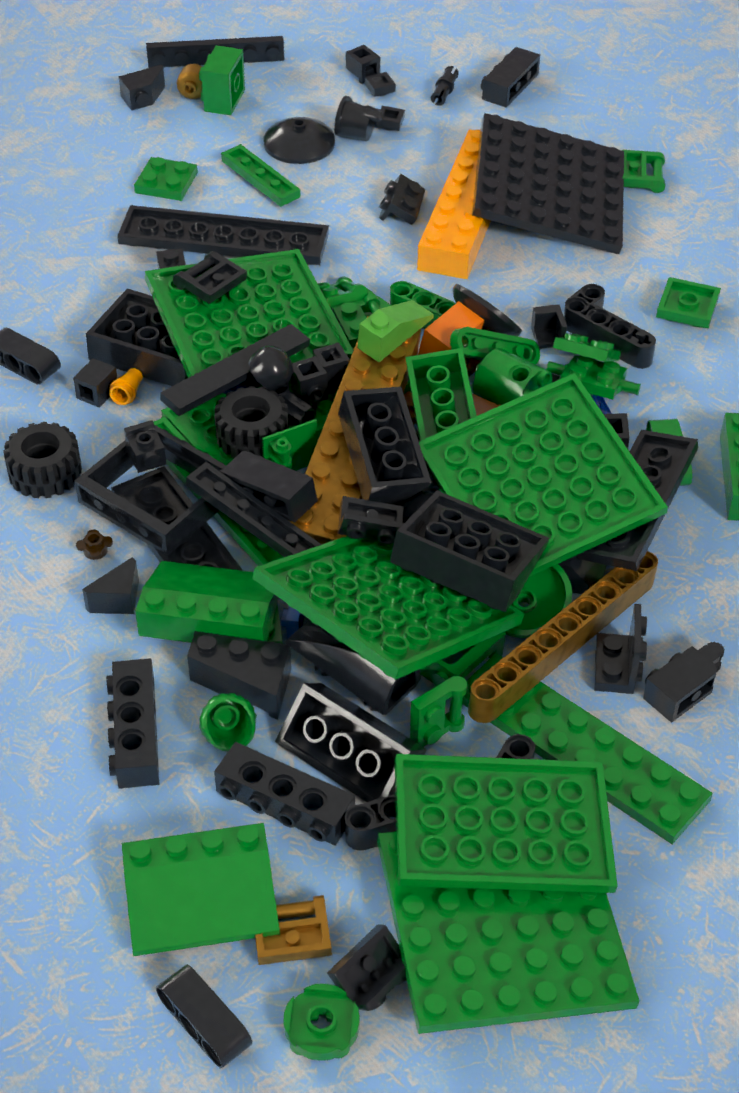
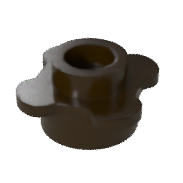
[76,529,113,560]

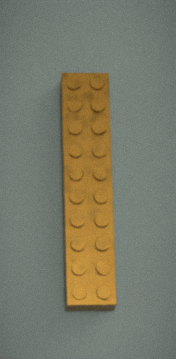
[288,316,421,544]

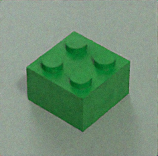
[199,45,245,116]

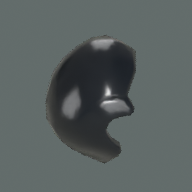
[248,346,294,389]

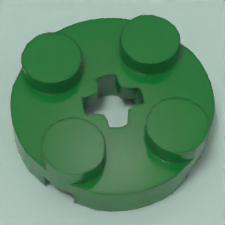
[283,984,360,1061]

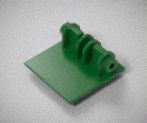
[262,419,318,471]

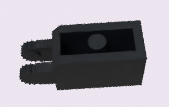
[643,641,725,723]

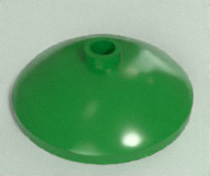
[505,564,572,638]

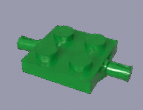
[546,355,641,400]

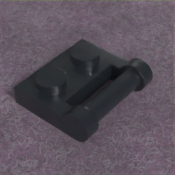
[173,251,247,304]

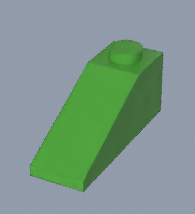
[357,300,434,362]

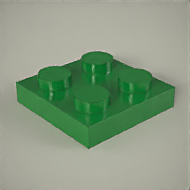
[134,157,198,201]
[656,277,721,329]
[553,333,621,362]

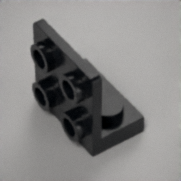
[594,604,647,694]

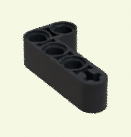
[564,284,656,369]

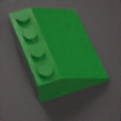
[135,561,279,643]
[121,823,280,957]

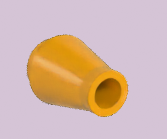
[109,368,143,405]

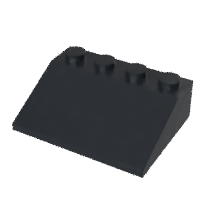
[86,288,188,386]
[390,491,550,612]

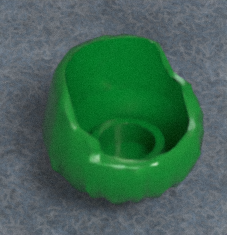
[199,692,257,751]

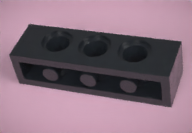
[106,658,160,789]
[214,742,355,846]

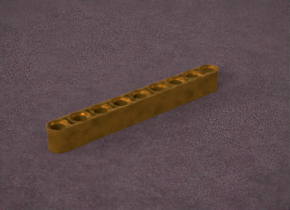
[468,551,658,723]

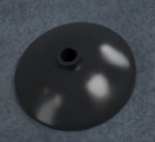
[263,117,335,164]
[452,284,522,337]

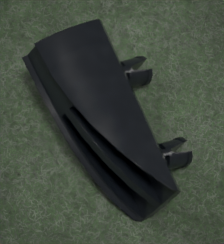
[284,620,421,715]

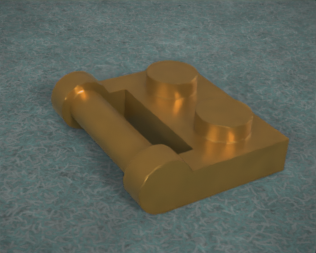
[255,895,332,965]

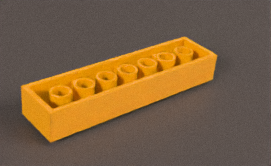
[417,129,491,279]

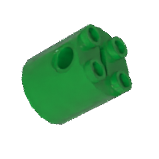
[473,348,552,406]

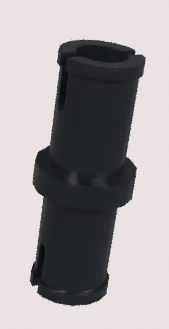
[431,66,459,106]

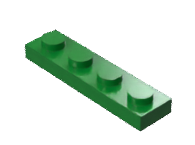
[221,144,301,207]

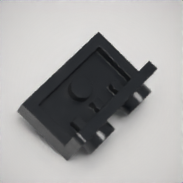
[379,174,425,225]
[338,496,404,544]
[327,924,406,1011]

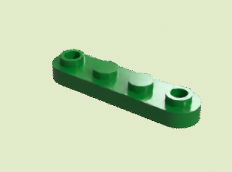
[450,327,540,364]

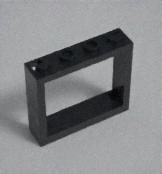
[75,425,226,556]

